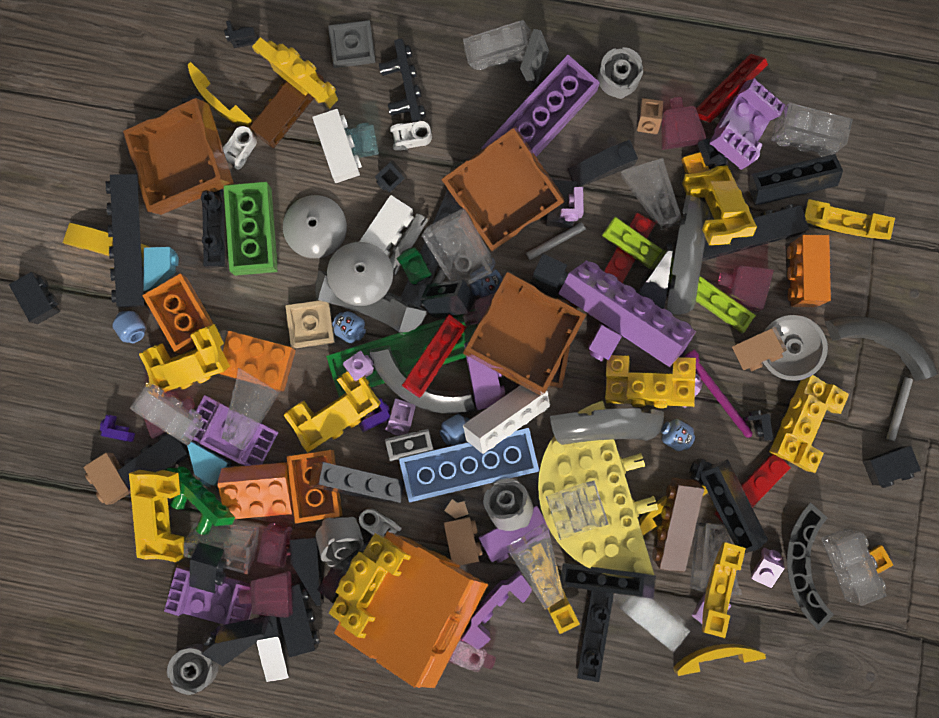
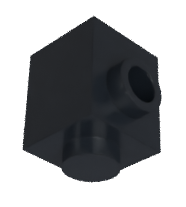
[375,159,407,193]

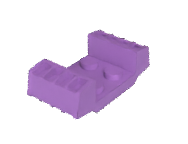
[709,78,785,170]
[184,395,278,466]
[164,565,258,625]
[462,571,532,649]

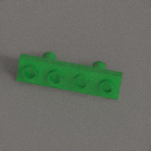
[166,467,235,535]

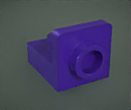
[359,398,390,432]
[100,414,135,442]

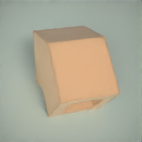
[444,499,468,519]

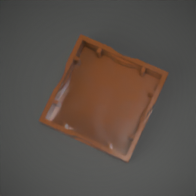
[123,98,234,215]
[441,126,565,251]
[463,272,586,396]

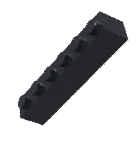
[105,174,144,308]
[673,204,809,261]

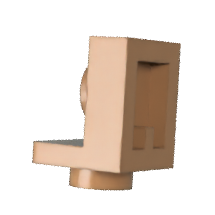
[637,98,663,134]

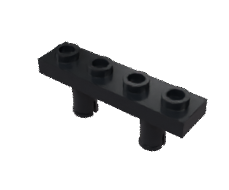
[379,38,426,122]
[201,188,227,268]
[576,590,614,682]

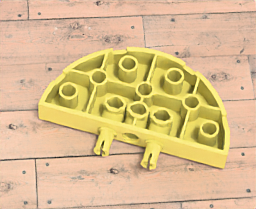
[538,401,658,578]

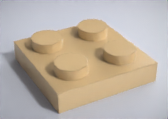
[285,301,335,349]

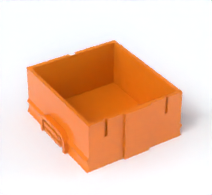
[334,531,488,688]

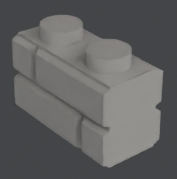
[385,429,434,461]

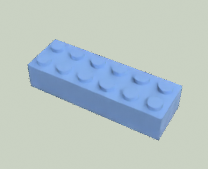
[399,428,539,502]

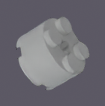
[597,47,643,99]
[483,478,533,531]
[316,517,364,567]
[167,644,219,695]

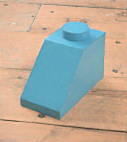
[144,247,179,292]
[187,441,232,487]

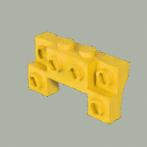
[252,37,338,109]
[682,165,757,245]
[139,324,230,395]
[605,355,696,408]
[284,371,381,453]
[769,375,849,473]
[129,470,185,562]
[328,533,411,638]

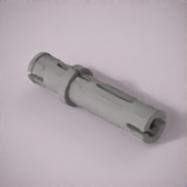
[390,213,428,275]

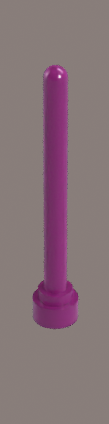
[682,349,753,438]

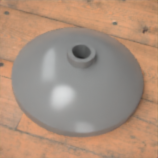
[283,195,347,259]
[327,242,393,306]
[763,315,828,380]

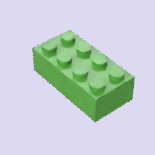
[224,182,278,276]

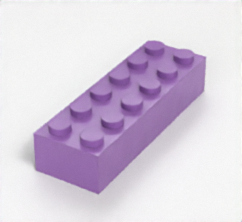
[482,55,600,157]
[559,260,696,367]

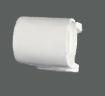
[390,121,432,150]
[223,126,257,170]
[359,508,402,537]

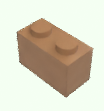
[732,327,787,371]
[83,453,131,505]
[444,516,482,565]

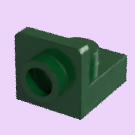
[396,247,432,285]

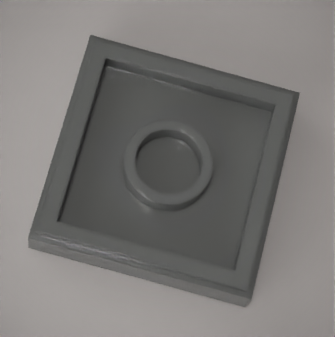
[328,20,375,68]
[520,29,549,88]

